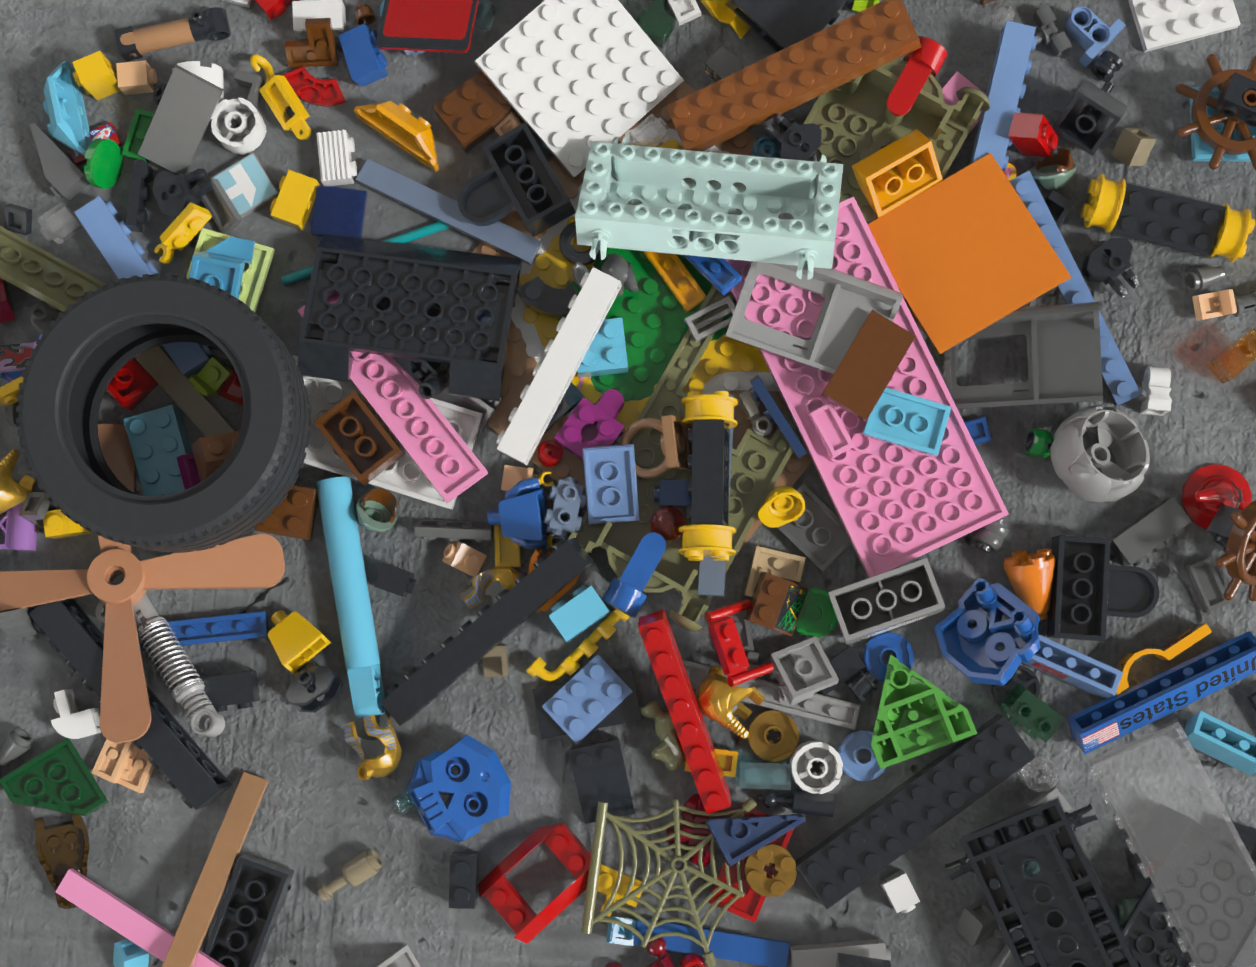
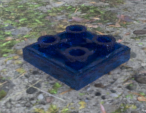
[311,185,368,239]

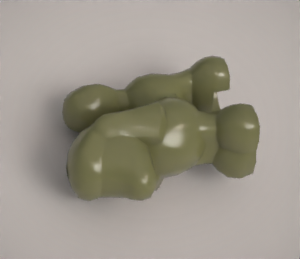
[640,700,686,771]

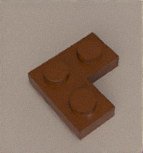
[285,18,339,68]

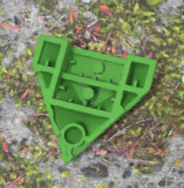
[871,654,977,769]

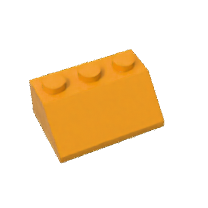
[852,129,943,217]

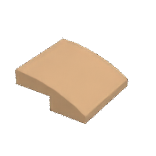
[91,739,154,793]

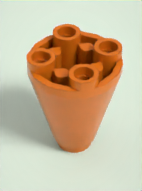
[1003,549,1055,620]

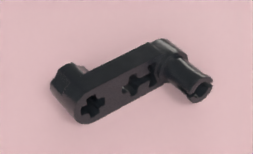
[391,356,448,399]

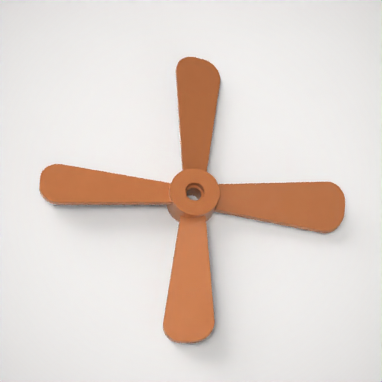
[0,424,285,743]

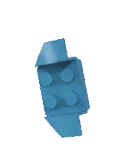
[189,237,255,299]

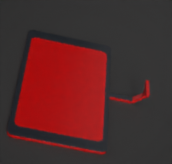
[376,0,479,53]

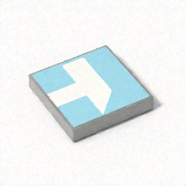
[211,153,279,218]

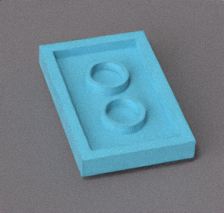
[862,387,952,457]

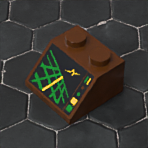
[744,572,809,637]

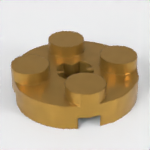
[748,710,799,762]
[744,843,797,897]

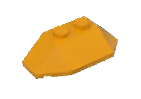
[353,101,439,173]

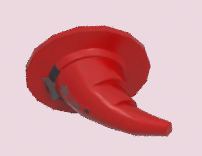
[1181,464,1252,530]

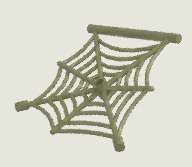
[581,797,757,967]

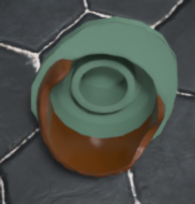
[1029,148,1076,190]
[356,488,398,532]

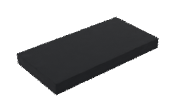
[532,670,642,739]

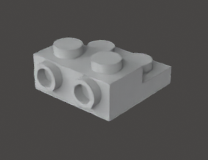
[768,636,839,706]

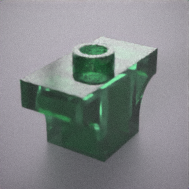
[636,0,676,48]

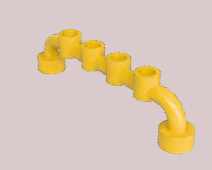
[525,577,630,681]

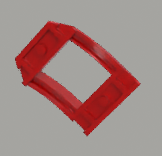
[478,823,591,944]

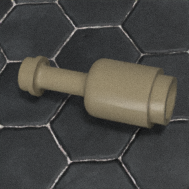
[317,849,383,901]

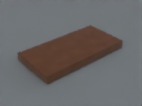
[821,310,916,422]

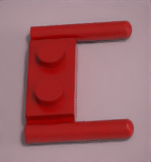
[705,599,774,687]

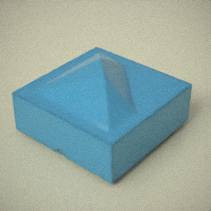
[606,915,637,946]

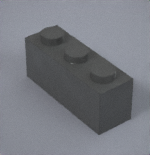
[1110,496,1192,567]

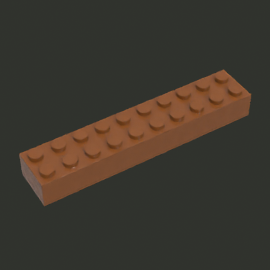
[667,0,921,151]

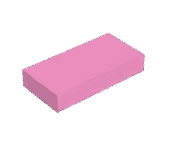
[808,401,855,459]

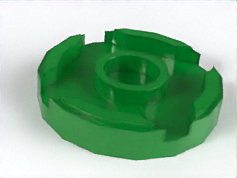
[84,138,123,189]
[795,588,838,638]

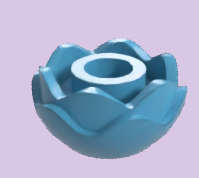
[752,135,778,158]

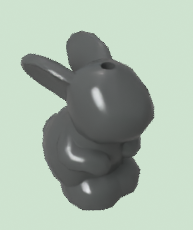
[573,253,639,297]

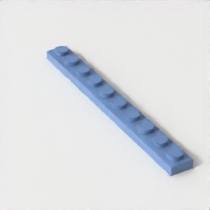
[1009,171,1141,405]

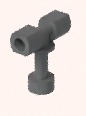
[1033,5,1072,57]

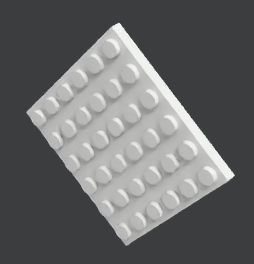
[475,0,684,178]

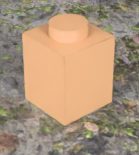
[116,60,157,95]

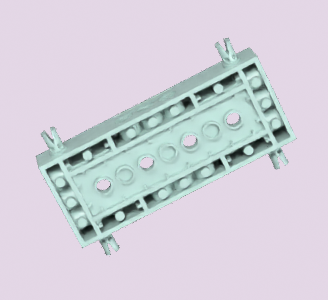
[575,136,843,280]

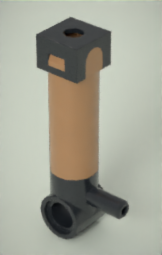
[114,7,231,62]

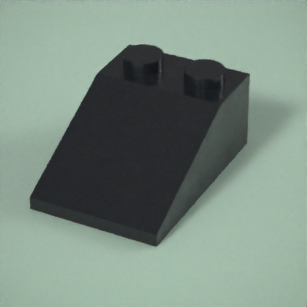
[569,738,635,824]

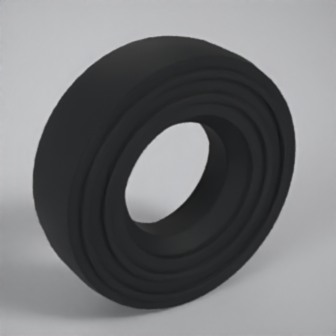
[559,221,601,266]

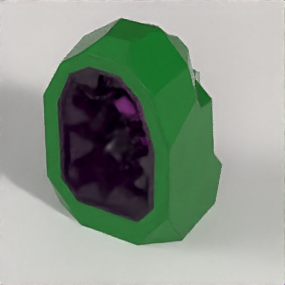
[1025,428,1055,459]

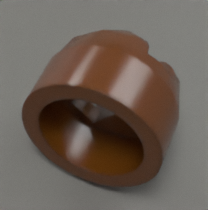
[354,4,375,25]

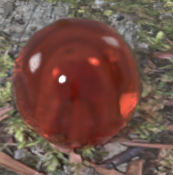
[650,506,685,542]

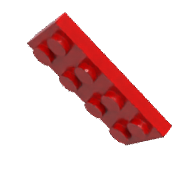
[708,808,794,923]

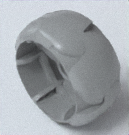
[1050,405,1150,503]

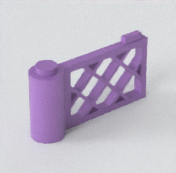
[0,501,38,551]

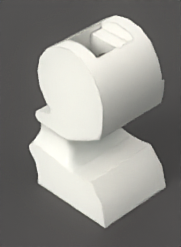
[1140,366,1172,416]

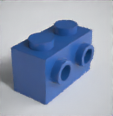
[338,24,388,87]

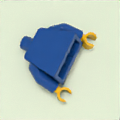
[488,471,557,549]

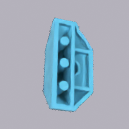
[43,61,91,157]

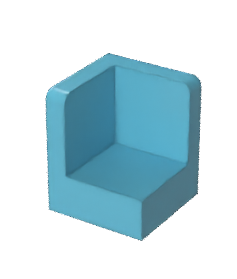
[113,939,149,967]

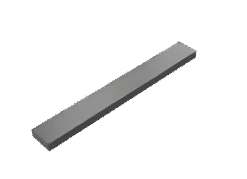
[682,659,861,730]

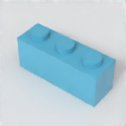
[1180,711,1256,776]

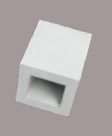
[879,870,920,914]

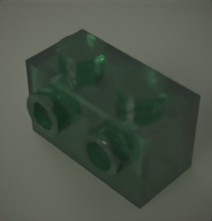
[1000,683,1065,743]

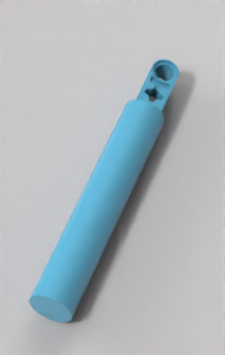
[316,477,386,718]

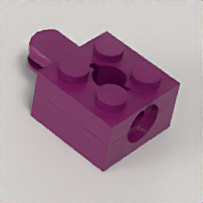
[554,389,625,461]

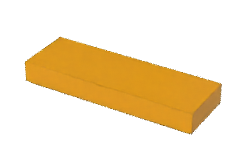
[644,251,707,313]

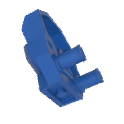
[935,579,1041,686]
[407,735,511,843]

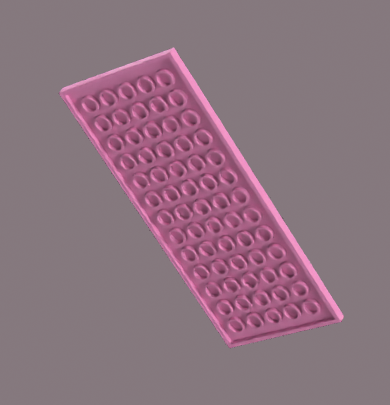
[725,197,1009,578]

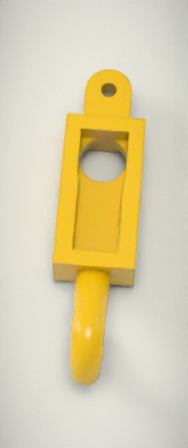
[250,54,311,140]

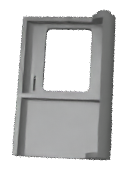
[726,261,903,374]

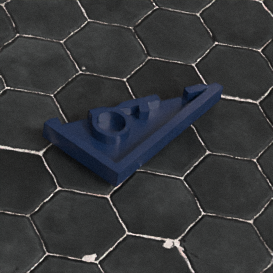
[749,375,807,458]
[705,814,806,866]

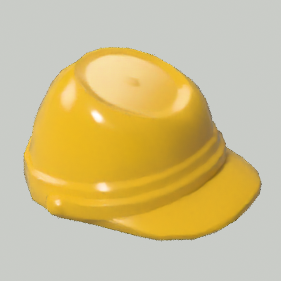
[758,486,805,528]

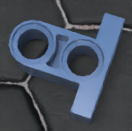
[1065,6,1126,68]

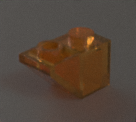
[1206,328,1256,383]

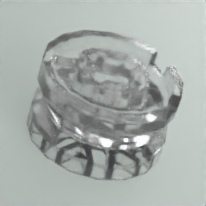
[1018,755,1059,792]

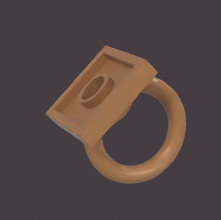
[620,415,691,479]

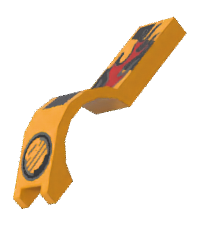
[1116,623,1212,695]

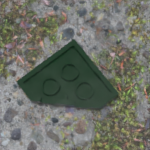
[0,738,109,816]

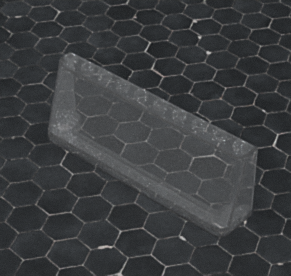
[1088,719,1256,967]

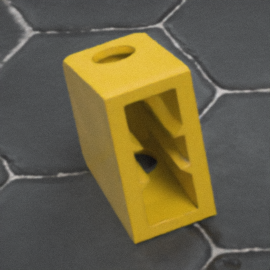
[268,610,331,674]

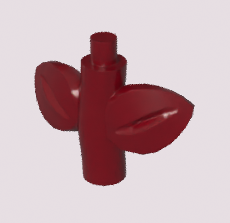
[666,794,711,867]

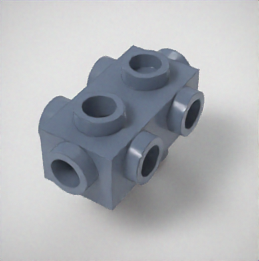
[543,477,586,540]

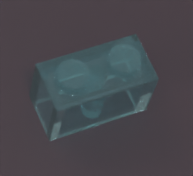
[737,760,791,790]

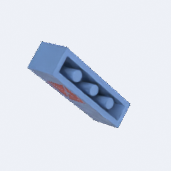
[1021,634,1123,700]

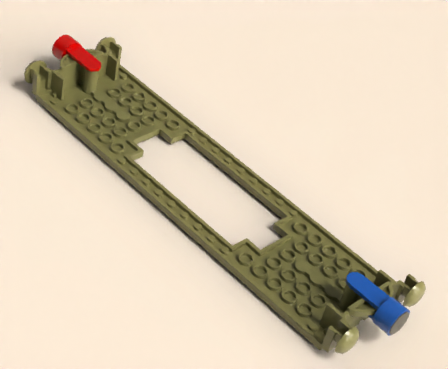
[568,36,990,632]

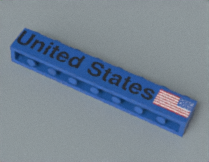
[1067,631,1256,754]

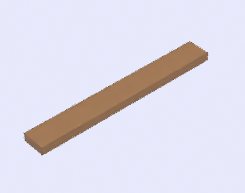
[162,772,269,967]

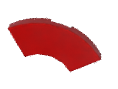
[281,66,346,107]

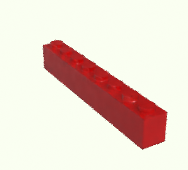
[638,609,731,814]

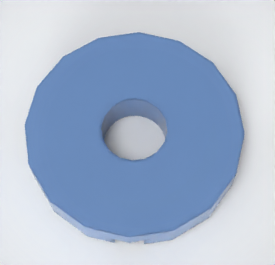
[838,730,886,781]

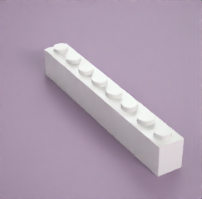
[496,267,622,465]

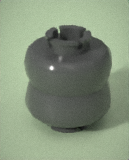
[972,518,1009,553]

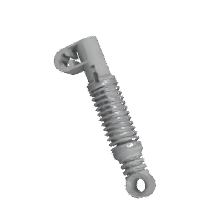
[95,594,225,737]

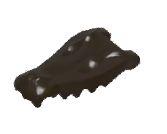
[34,814,90,909]

